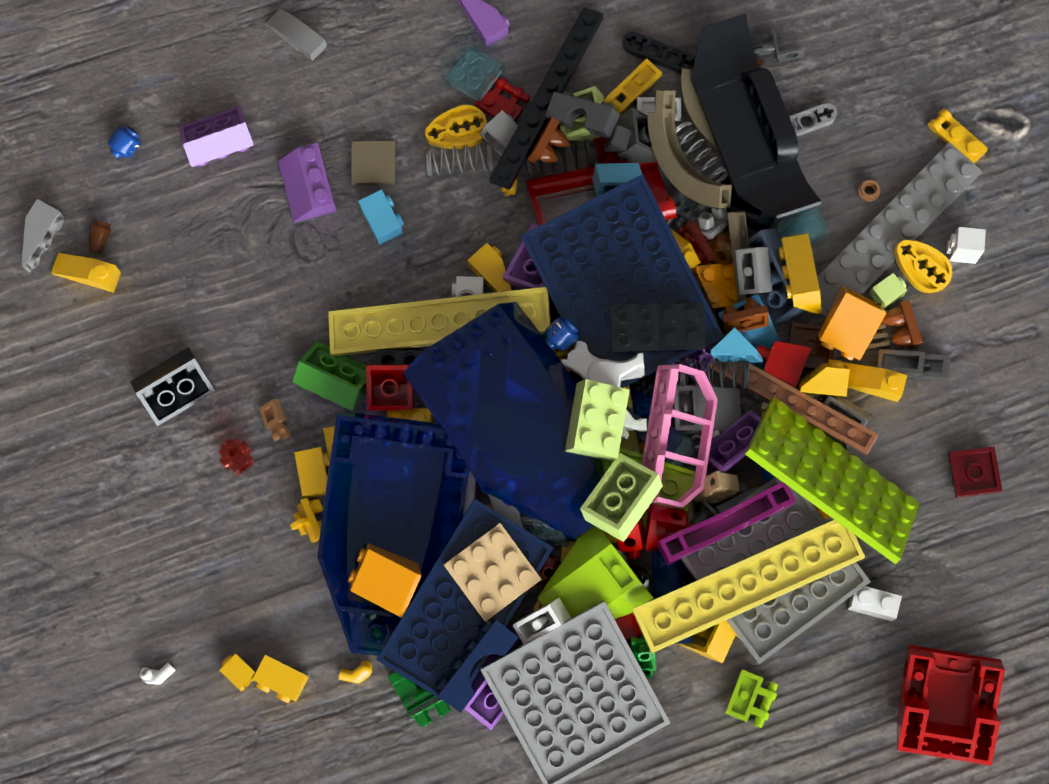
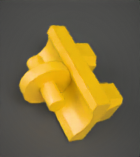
[290,498,331,543]

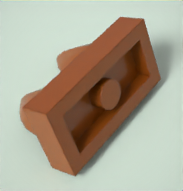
[527,117,571,164]
[722,297,769,336]
[882,300,923,350]

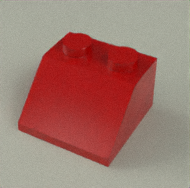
[366,365,415,410]

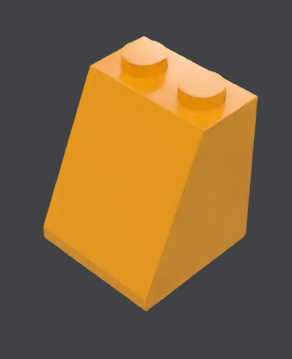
[818,285,886,360]
[347,543,422,617]

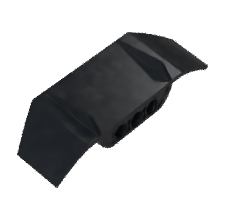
[691,13,822,219]

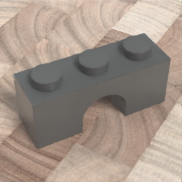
[545,91,620,139]

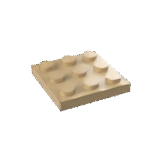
[443,523,542,622]

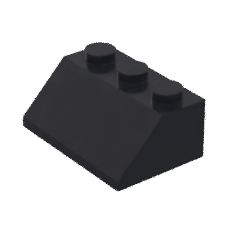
[130,347,216,426]

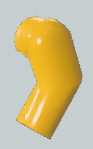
[339,661,372,683]

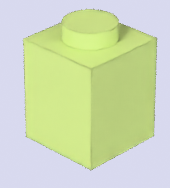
[869,273,907,310]

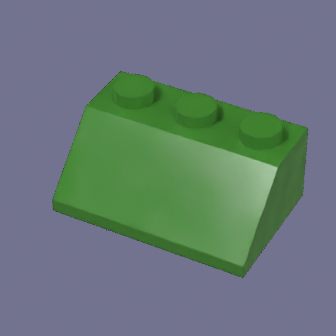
[293,341,367,411]

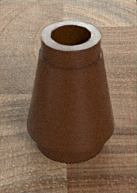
[88,220,111,254]

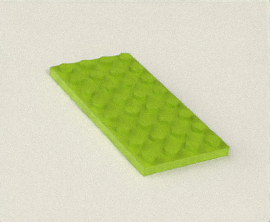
[745,397,920,564]

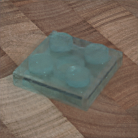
[445,46,505,101]

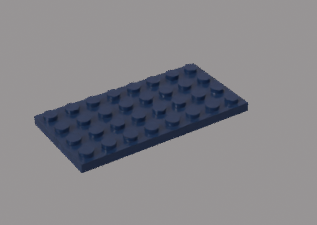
[376,499,554,703]

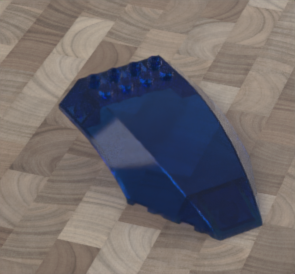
[403,302,605,539]
[317,413,475,656]

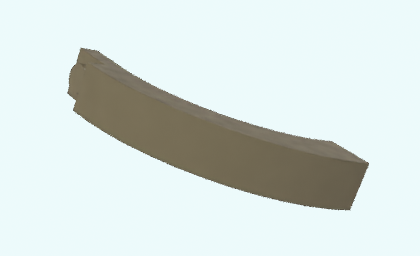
[680,68,722,159]
[648,90,732,208]

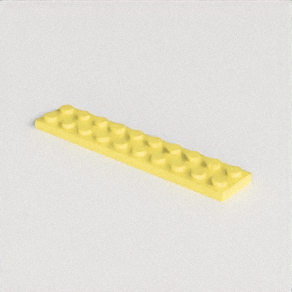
[328,287,551,356]
[632,520,865,654]

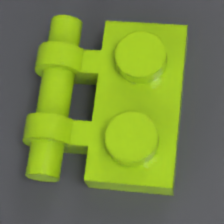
[725,669,778,728]

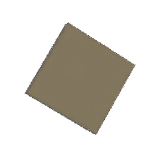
[351,141,396,185]

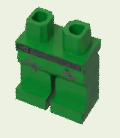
[388,672,451,728]

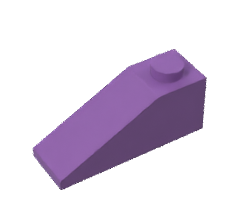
[457,0,510,47]

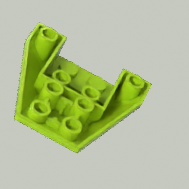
[537,526,653,619]

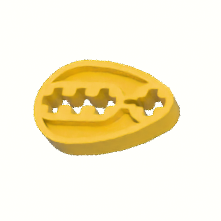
[425,105,487,149]
[893,240,952,293]

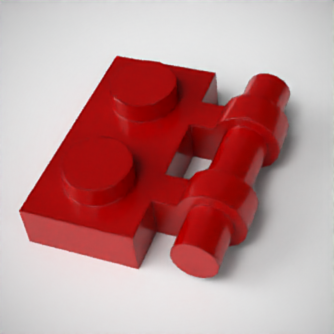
[474,75,531,122]

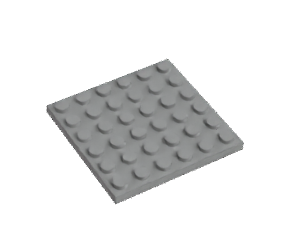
[680,477,871,665]
[480,600,670,784]

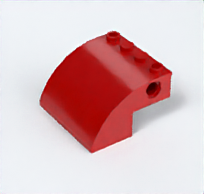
[897,644,1005,766]

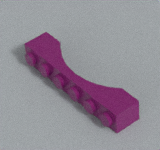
[657,482,796,565]

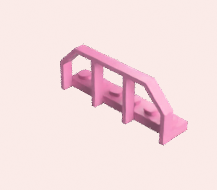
[642,364,718,508]

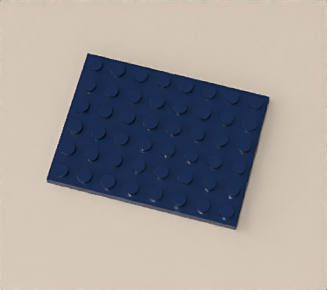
[520,174,724,388]

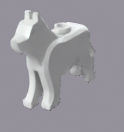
[561,340,647,440]

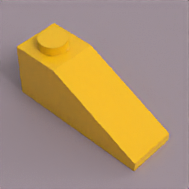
[467,243,512,293]
[51,253,121,293]
[842,362,907,402]

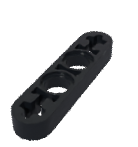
[622,32,695,74]

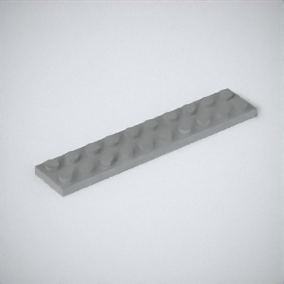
[817,142,982,319]

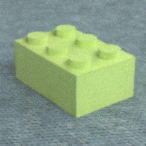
[565,379,630,461]
[580,453,663,542]

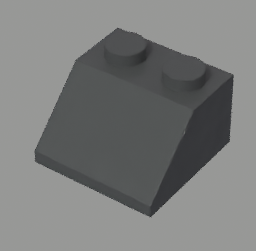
[616,107,657,163]

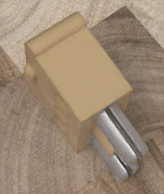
[694,471,748,505]

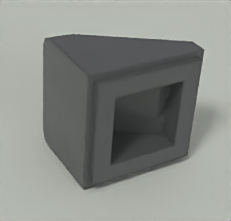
[604,125,632,152]

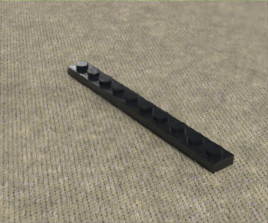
[489,7,604,190]

